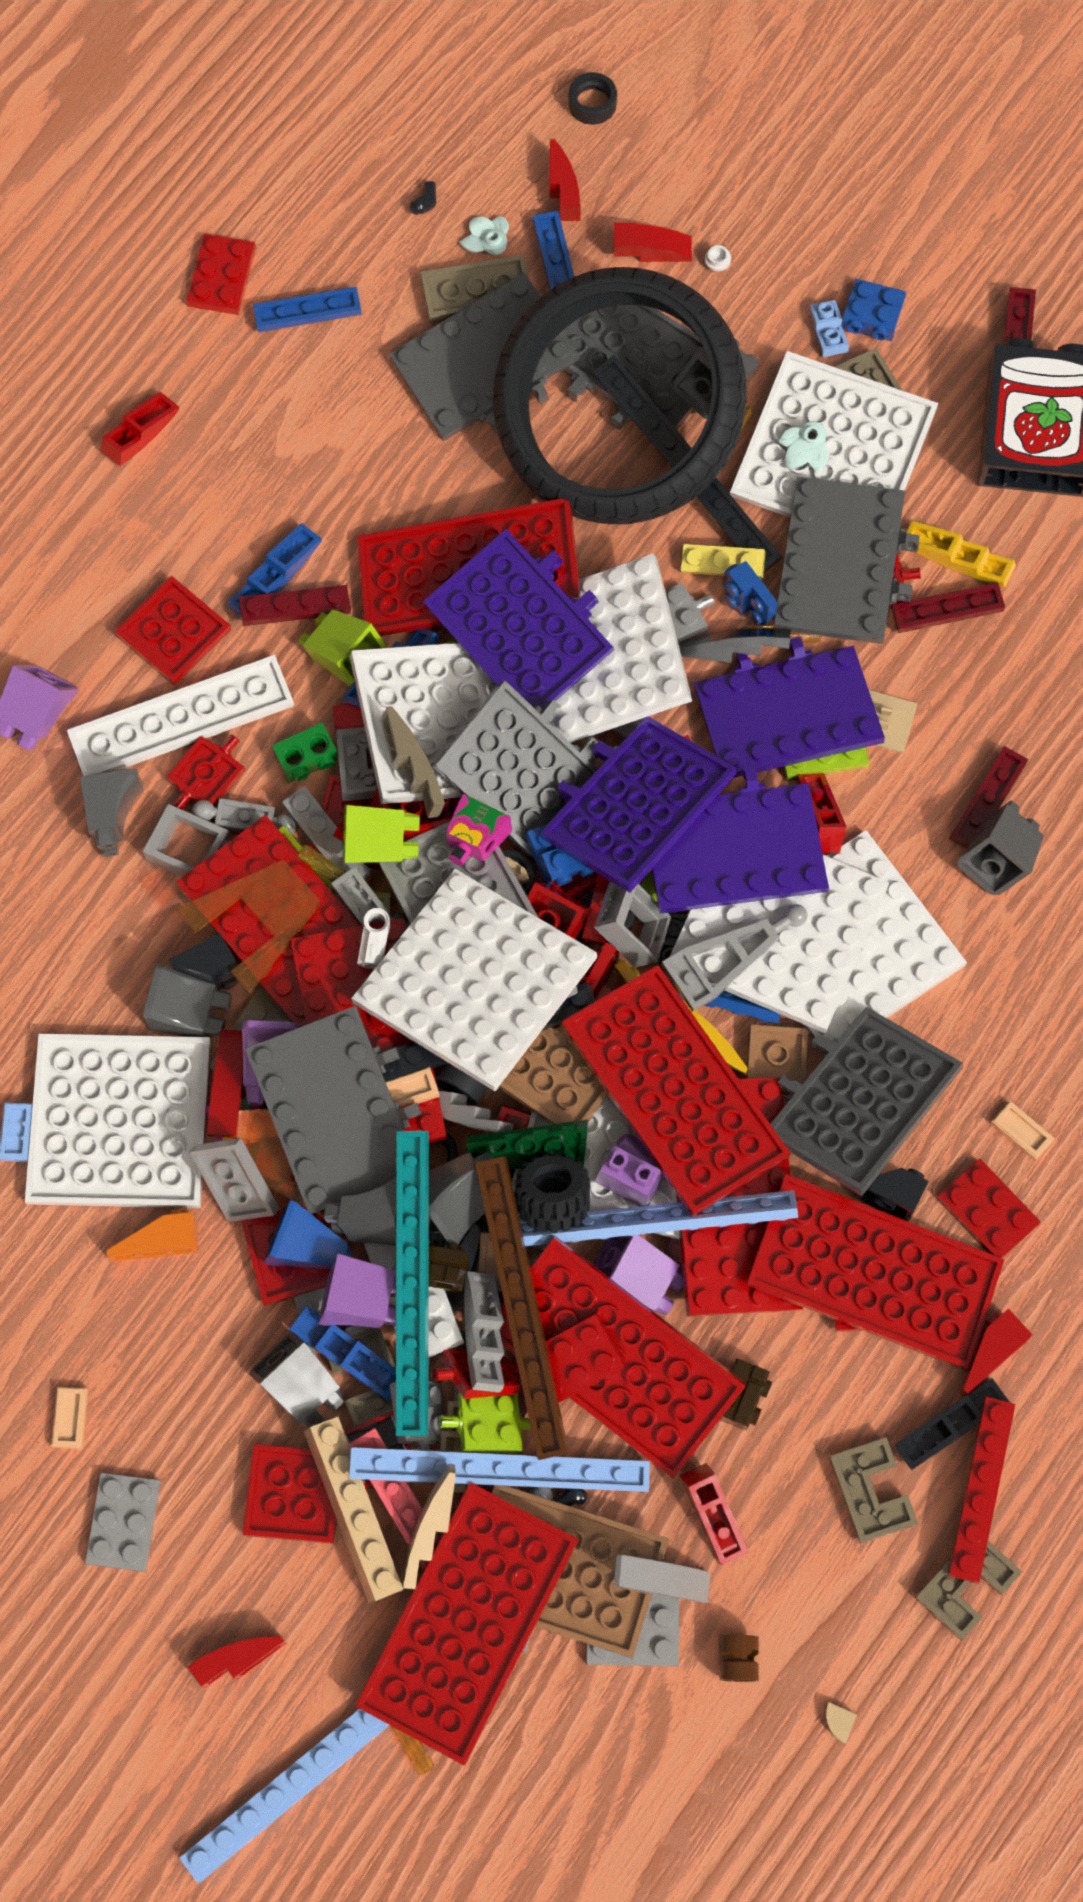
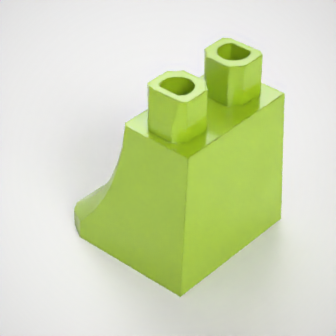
[299,609,388,688]
[343,805,420,863]

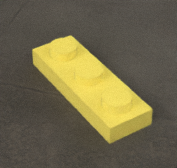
[681,544,766,578]

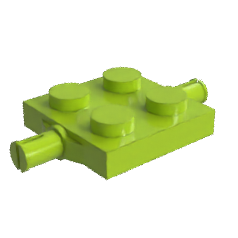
[439,1392,531,1454]

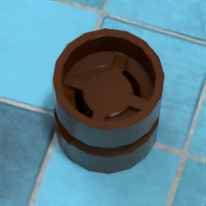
[719,1635,759,1682]

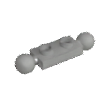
[192,798,298,834]

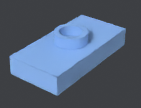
[0,1102,33,1162]

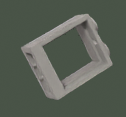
[142,804,231,877]
[594,882,672,967]

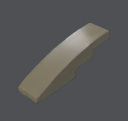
[381,706,445,818]

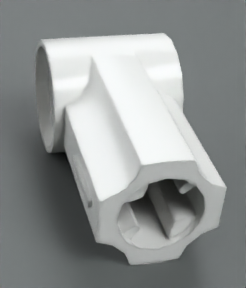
[357,908,390,969]

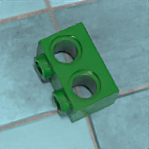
[272,722,339,783]

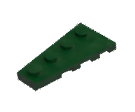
[466,1119,588,1169]

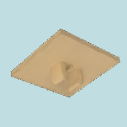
[869,690,918,754]

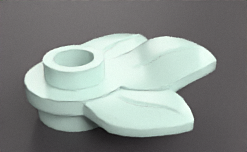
[460,216,509,255]
[779,422,829,473]

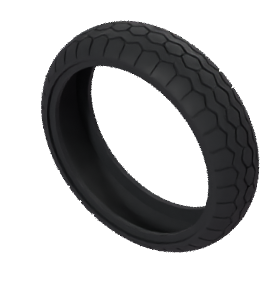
[493,267,747,525]

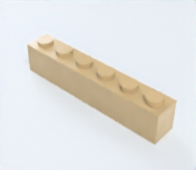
[304,1417,404,1603]

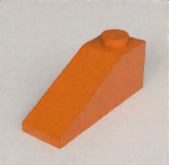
[107,1209,199,1262]

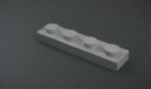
[282,786,371,879]

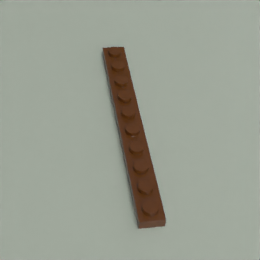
[475,1156,569,1460]

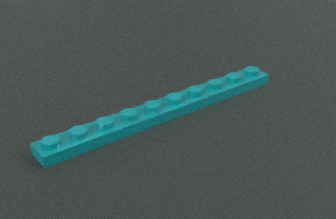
[396,1131,429,1436]

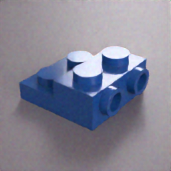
[842,279,906,341]
[723,561,778,628]
[524,824,595,887]

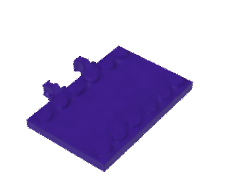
[423,529,615,708]
[694,637,885,778]
[541,716,737,893]
[652,768,829,914]

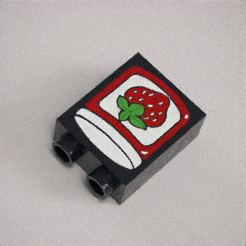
[977,338,1083,497]

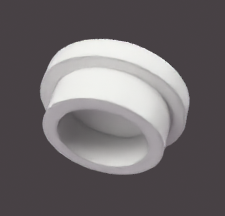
[705,245,731,271]

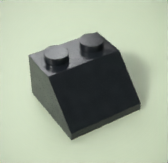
[169,933,242,990]
[855,1168,929,1222]

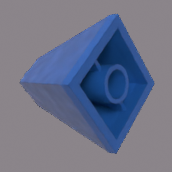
[263,1200,352,1269]

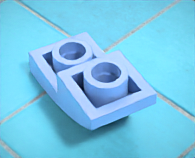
[810,300,849,357]

